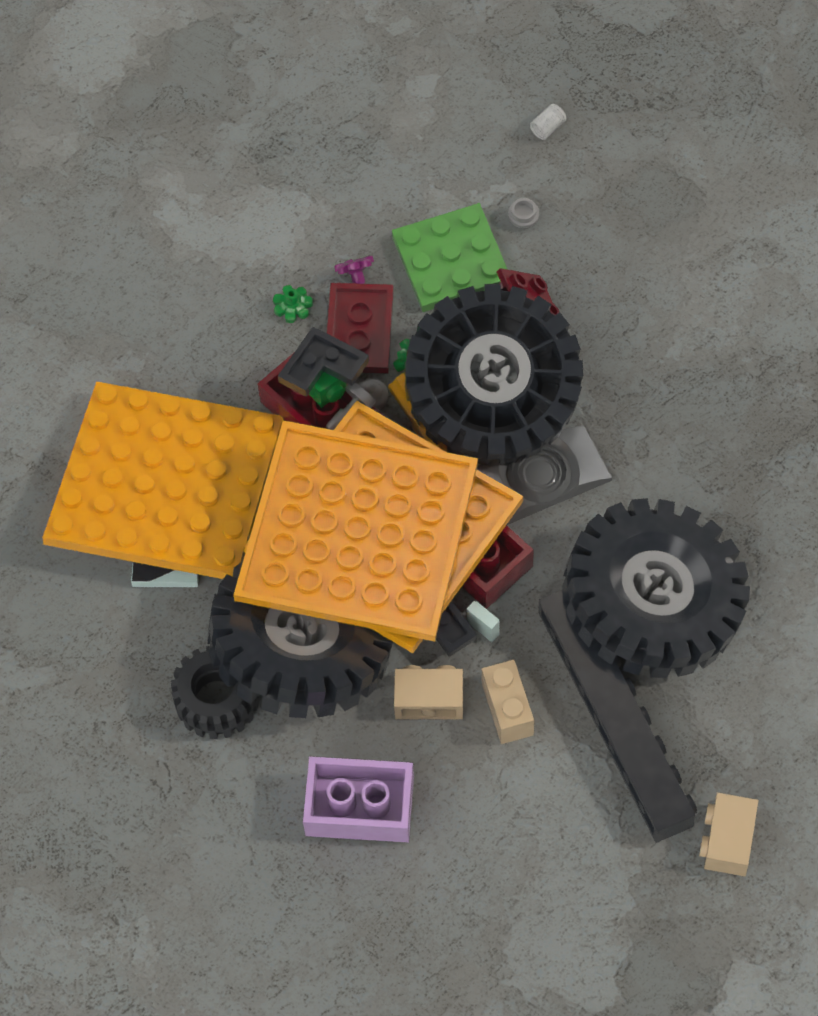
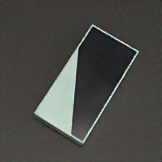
[131,562,199,587]

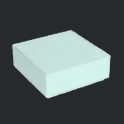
[466,601,499,642]

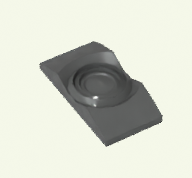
[477,425,612,525]

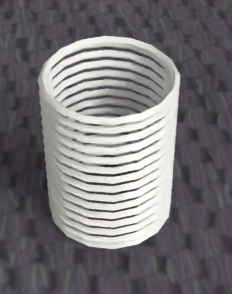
[530,104,566,140]

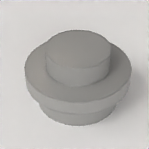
[508,198,539,228]

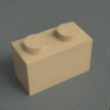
[482,660,534,744]
[394,665,463,719]
[699,793,759,877]

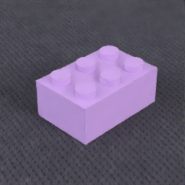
[303,757,414,842]

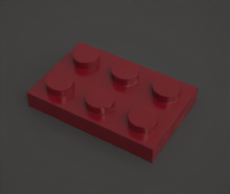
[327,283,394,374]

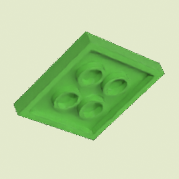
[392,203,507,312]

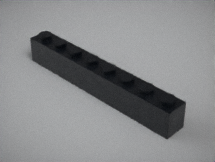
[538,590,697,843]

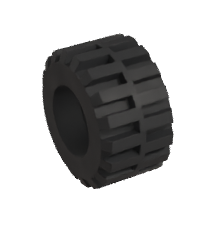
[171,646,259,739]

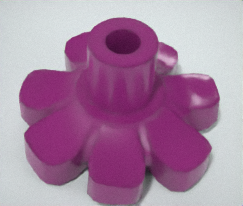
[334,255,374,284]

